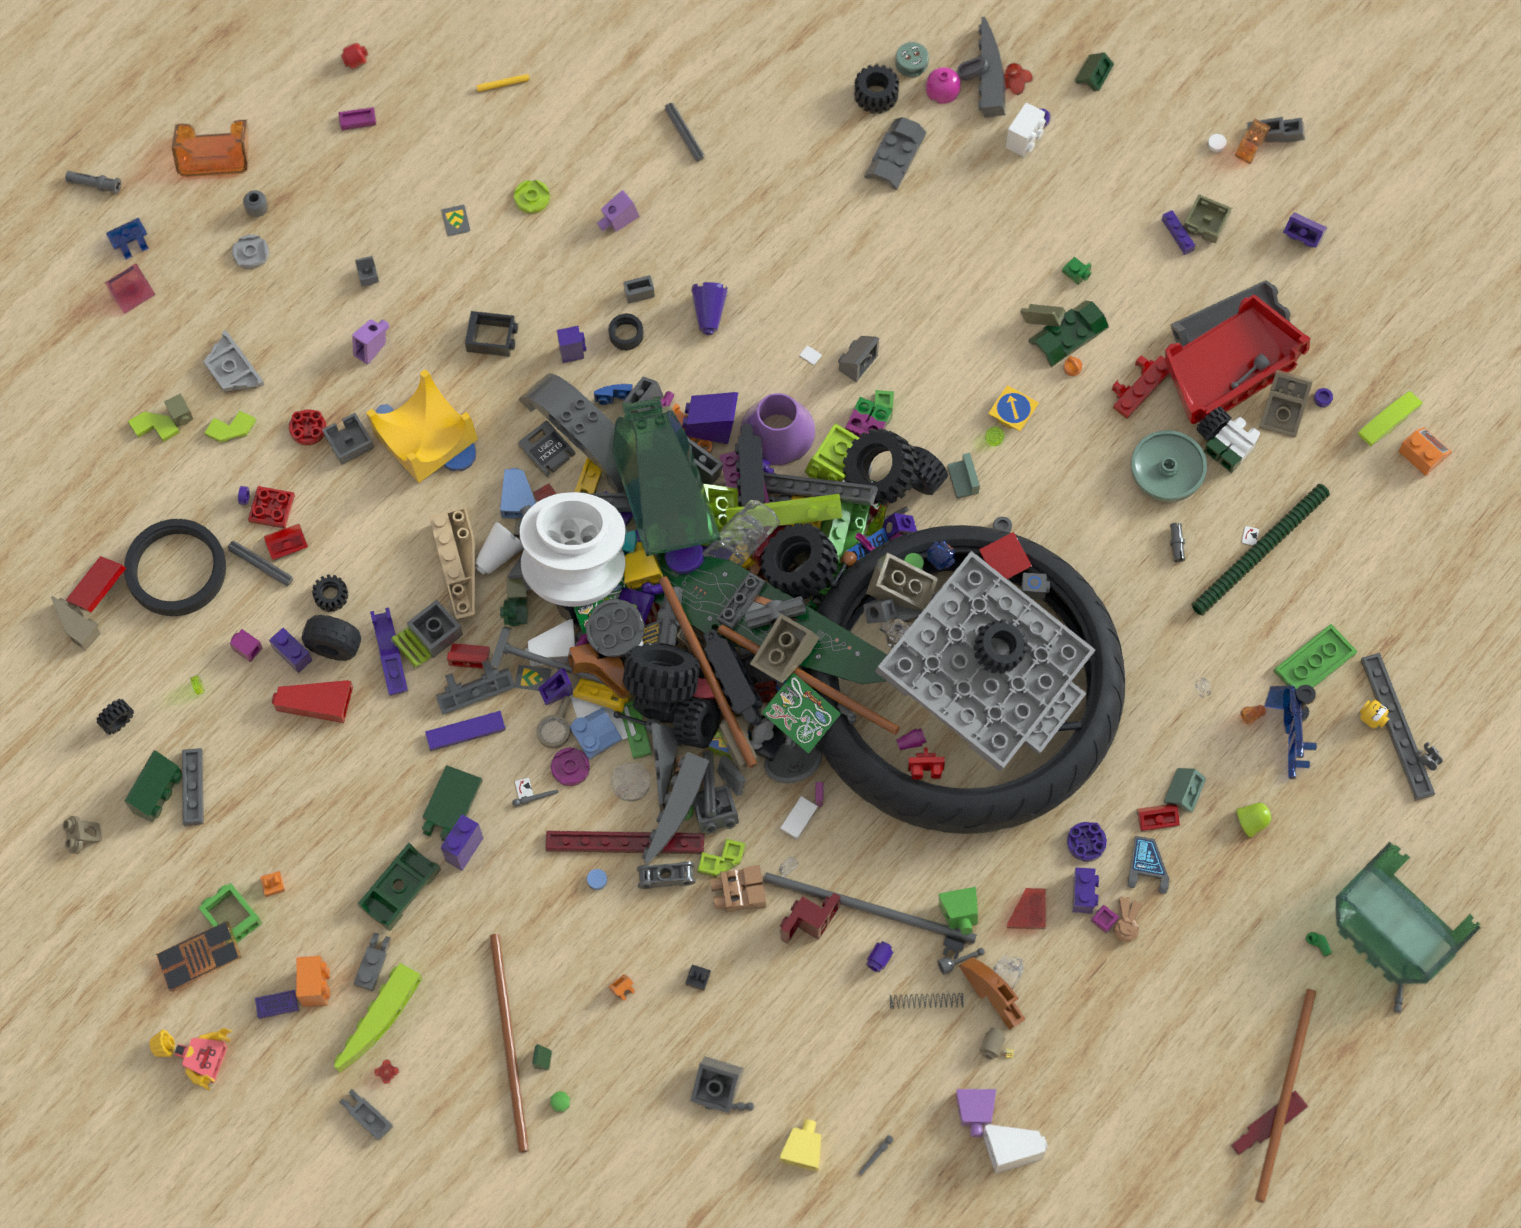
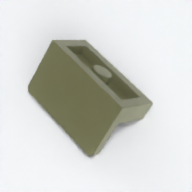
[1020,304,1065,327]

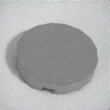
[232,235,269,269]

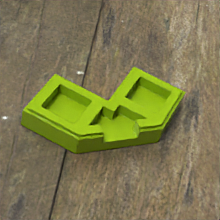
[204,410,256,443]
[128,412,180,442]
[697,839,745,877]

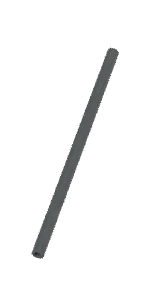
[763,872,977,944]

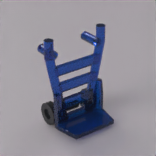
[1264,685,1317,779]

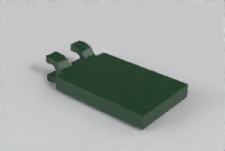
[422,765,483,842]

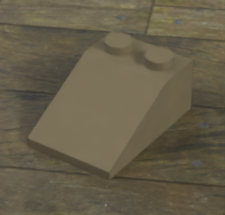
[866,553,938,612]
[750,614,820,683]

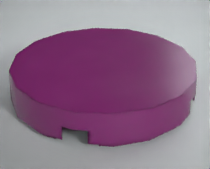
[551,747,590,786]

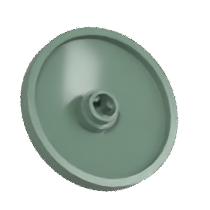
[1131,430,1207,502]

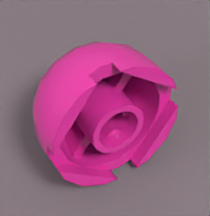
[925,67,961,104]

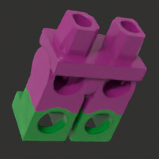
[845,397,892,438]

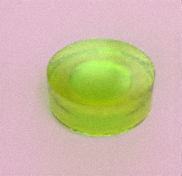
[985,427,1004,446]
[190,675,205,695]

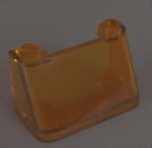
[171,119,248,177]

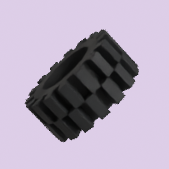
[1196,407,1232,441]
[312,574,348,612]
[96,699,134,735]

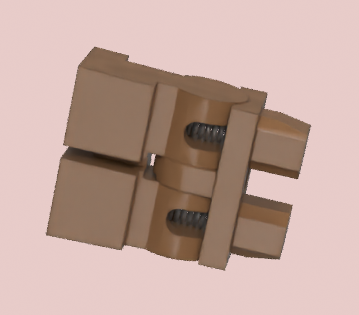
[710,865,766,912]

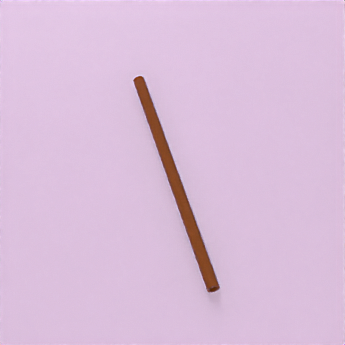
[659,577,757,768]
[718,625,900,735]
[490,934,529,1153]
[1255,989,1316,1203]

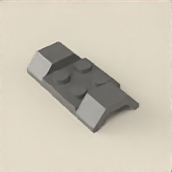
[864,117,927,190]

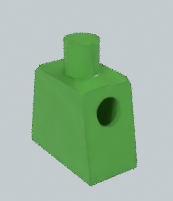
[938,887,978,935]

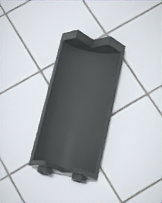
[1170,280,1291,347]

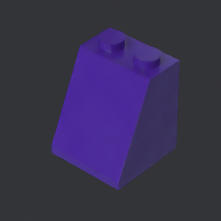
[682,392,738,444]

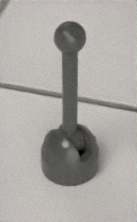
[1231,353,1270,389]
[937,948,985,975]

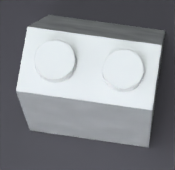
[983,1125,1048,1174]

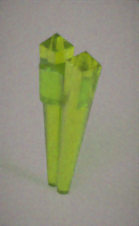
[866,505,887,536]

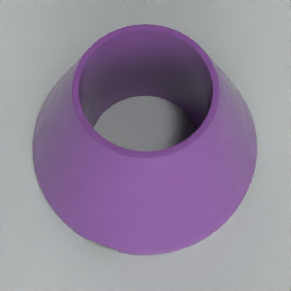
[741,393,815,465]

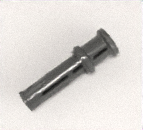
[65,170,121,194]

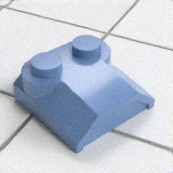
[569,708,623,760]

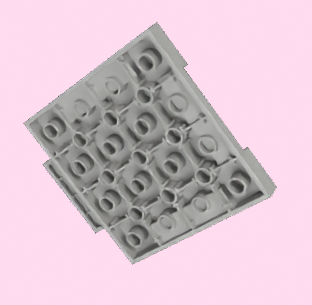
[875,551,1095,771]

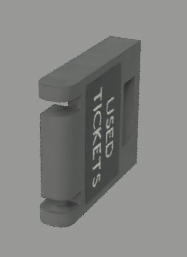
[518,420,576,477]

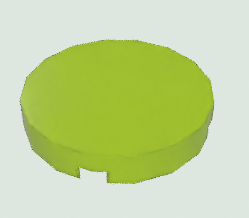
[514,180,550,214]

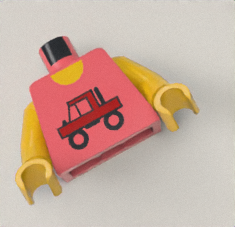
[175,1027,232,1091]

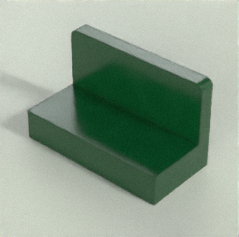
[1075,52,1114,92]

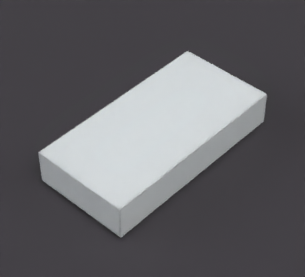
[780,796,818,840]

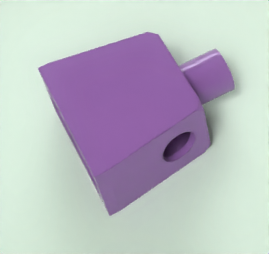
[597,190,640,231]
[352,320,390,365]
[956,1089,996,1138]

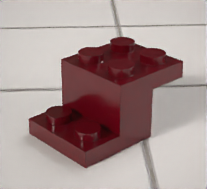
[780,892,840,944]

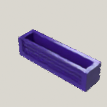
[1162,210,1196,255]

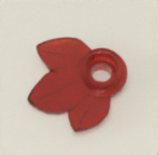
[1004,63,1033,95]

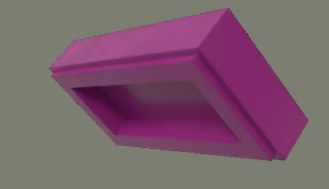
[338,107,377,131]

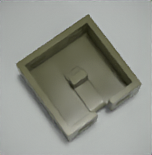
[1183,194,1232,244]

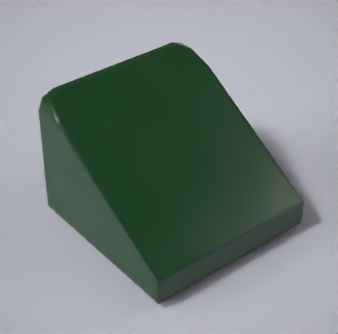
[532,1044,552,1070]

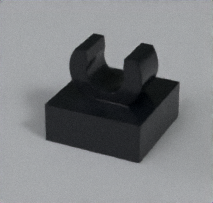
[943,936,966,959]
[685,964,711,991]

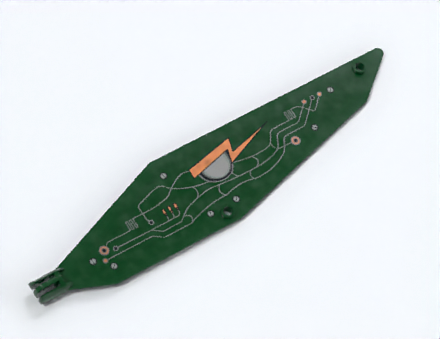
[634,546,887,684]

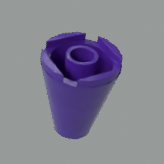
[691,282,728,335]

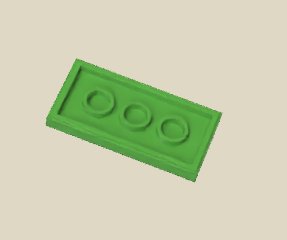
[1274,624,1358,695]

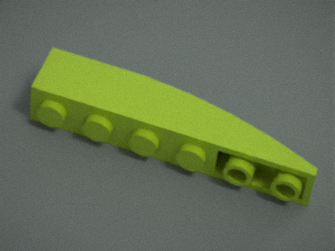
[334,963,422,1072]

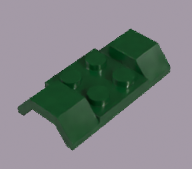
[1029,300,1109,367]

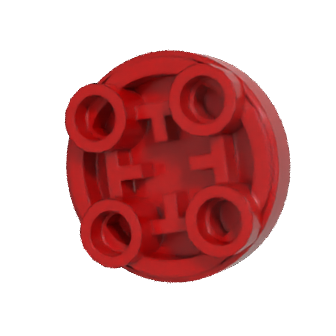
[289,409,327,446]

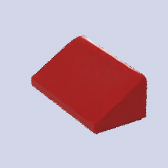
[1137,804,1180,831]

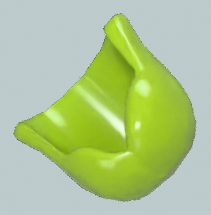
[1236,802,1272,838]

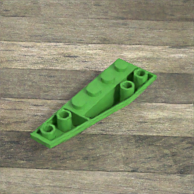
[818,502,870,596]

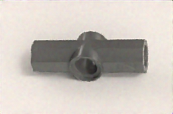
[657,586,683,647]
[745,596,806,629]

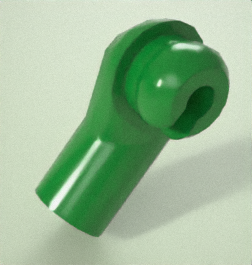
[1306,932,1332,957]

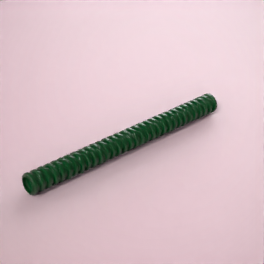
[1191,484,1330,616]

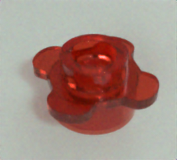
[374,1059,399,1084]

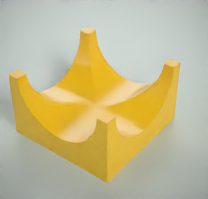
[366,369,478,483]

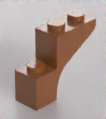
[568,644,630,699]

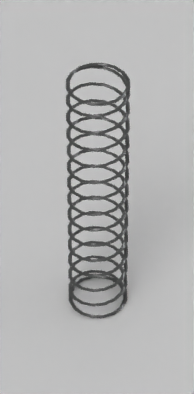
[890,993,963,1009]

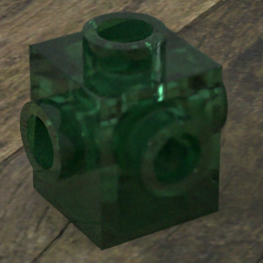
[500,597,528,627]

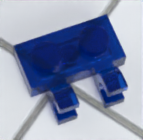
[106,217,149,259]

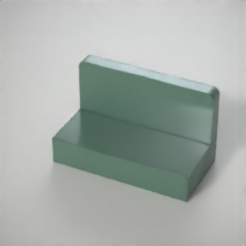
[948,453,980,498]
[1164,768,1206,813]

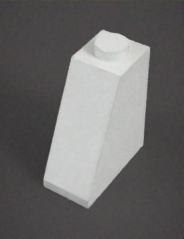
[525,619,575,666]

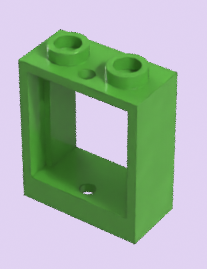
[199,883,263,945]

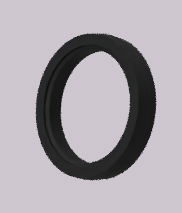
[124,519,226,616]

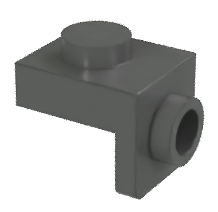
[355,256,379,287]

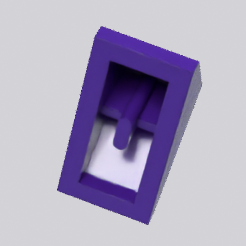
[538,668,573,705]

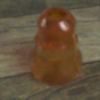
[1240,704,1266,724]

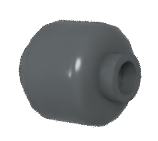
[243,190,268,217]

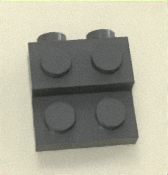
[693,785,739,834]

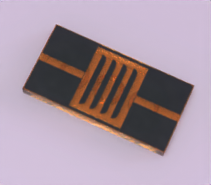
[156,921,242,991]

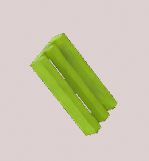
[391,628,431,668]

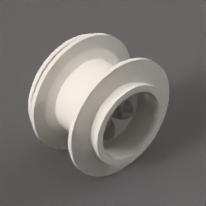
[520,492,625,607]

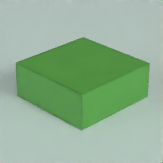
[875,390,894,411]

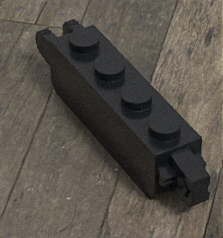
[735,423,765,507]
[704,629,763,726]

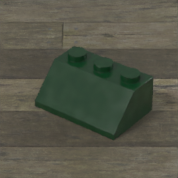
[124,750,182,823]

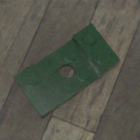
[357,843,441,931]

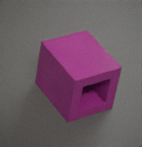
[230,629,263,663]

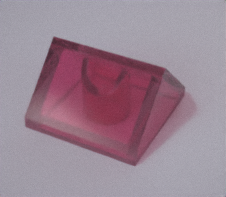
[105,263,156,314]

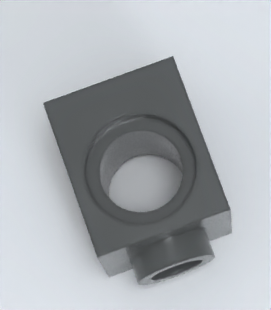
[863,598,897,624]

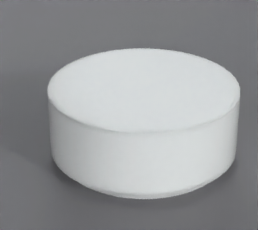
[1208,134,1227,153]

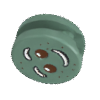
[895,42,929,77]

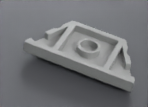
[203,330,265,392]

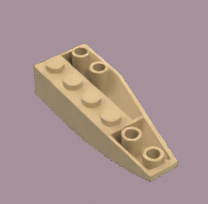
[429,507,475,620]

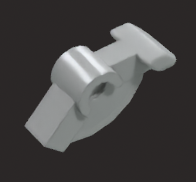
[749,717,774,749]

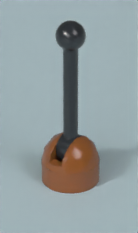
[830,551,857,588]

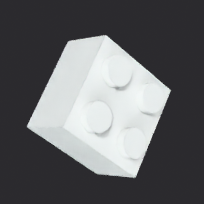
[1006,103,1046,157]

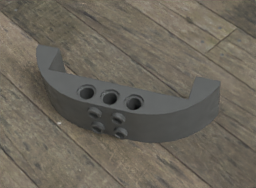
[519,373,637,493]

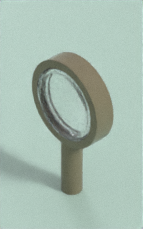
[537,696,571,749]

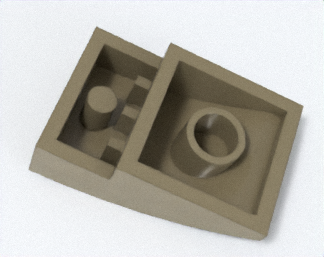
[1260,370,1313,437]

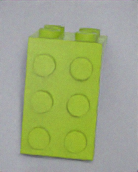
[804,423,859,482]

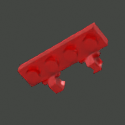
[1112,355,1170,419]

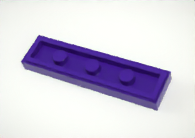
[425,711,506,751]

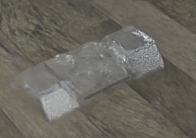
[702,500,780,566]

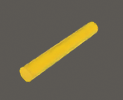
[476,74,530,92]

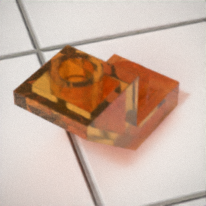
[1235,119,1271,164]

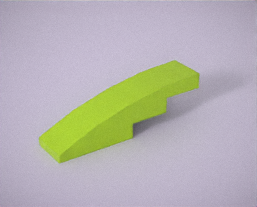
[1357,391,1423,446]

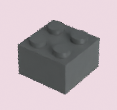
[407,600,463,658]

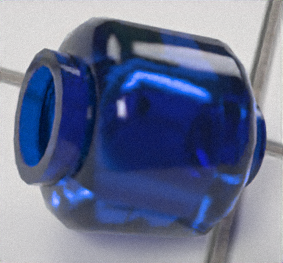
[926,541,955,570]

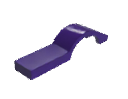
[370,607,408,696]

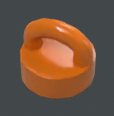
[1064,356,1082,376]

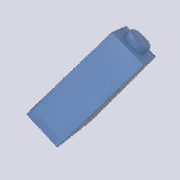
[500,468,536,519]

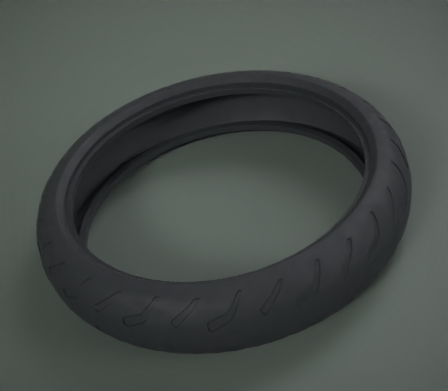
[801,525,1125,834]

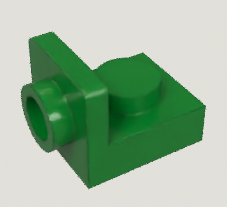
[1062,257,1092,285]

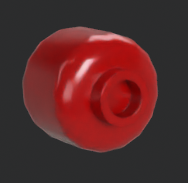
[341,43,369,69]

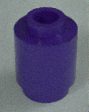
[866,941,894,973]

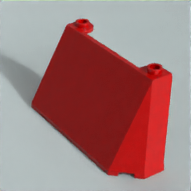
[1165,295,1311,424]

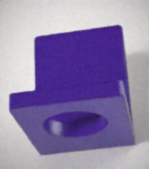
[880,513,917,539]

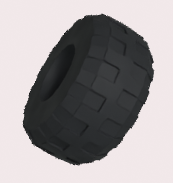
[301,615,361,661]

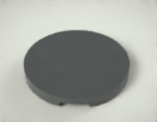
[586,599,644,658]

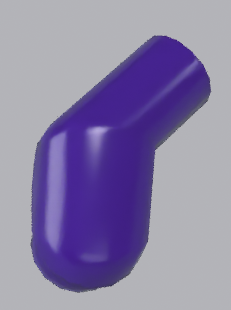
[642,582,664,595]

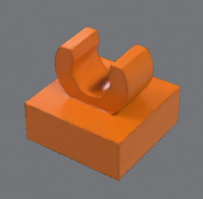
[260,871,285,897]
[608,974,635,1001]

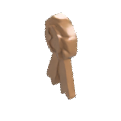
[1114,896,1142,942]

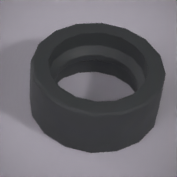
[608,313,644,350]

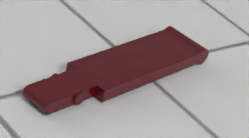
[1231,1090,1309,1155]

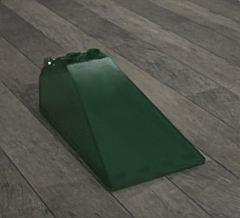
[612,396,721,556]

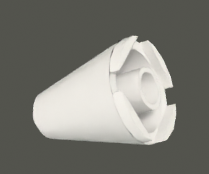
[475,522,523,575]

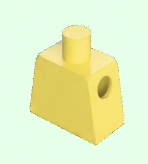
[780,1119,821,1172]

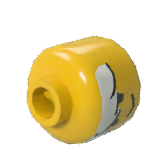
[1359,700,1389,729]

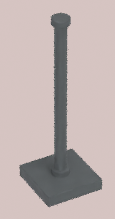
[490,626,604,684]

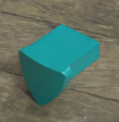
[621,530,638,556]

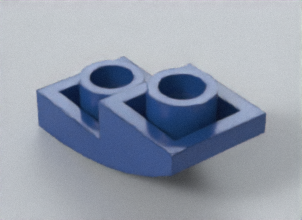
[594,384,633,405]

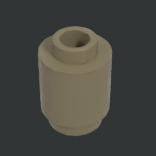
[980,1027,1005,1060]

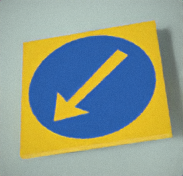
[988,385,1039,432]

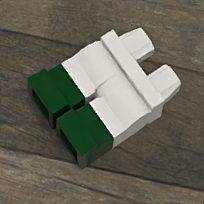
[1204,417,1260,473]

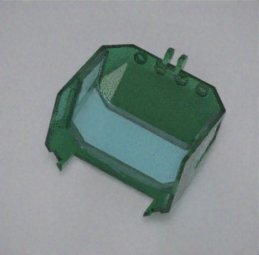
[1335,841,1484,984]

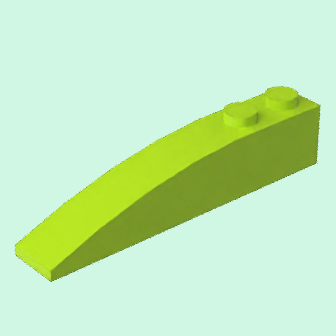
[725,494,843,528]

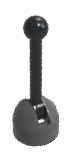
[613,711,660,734]

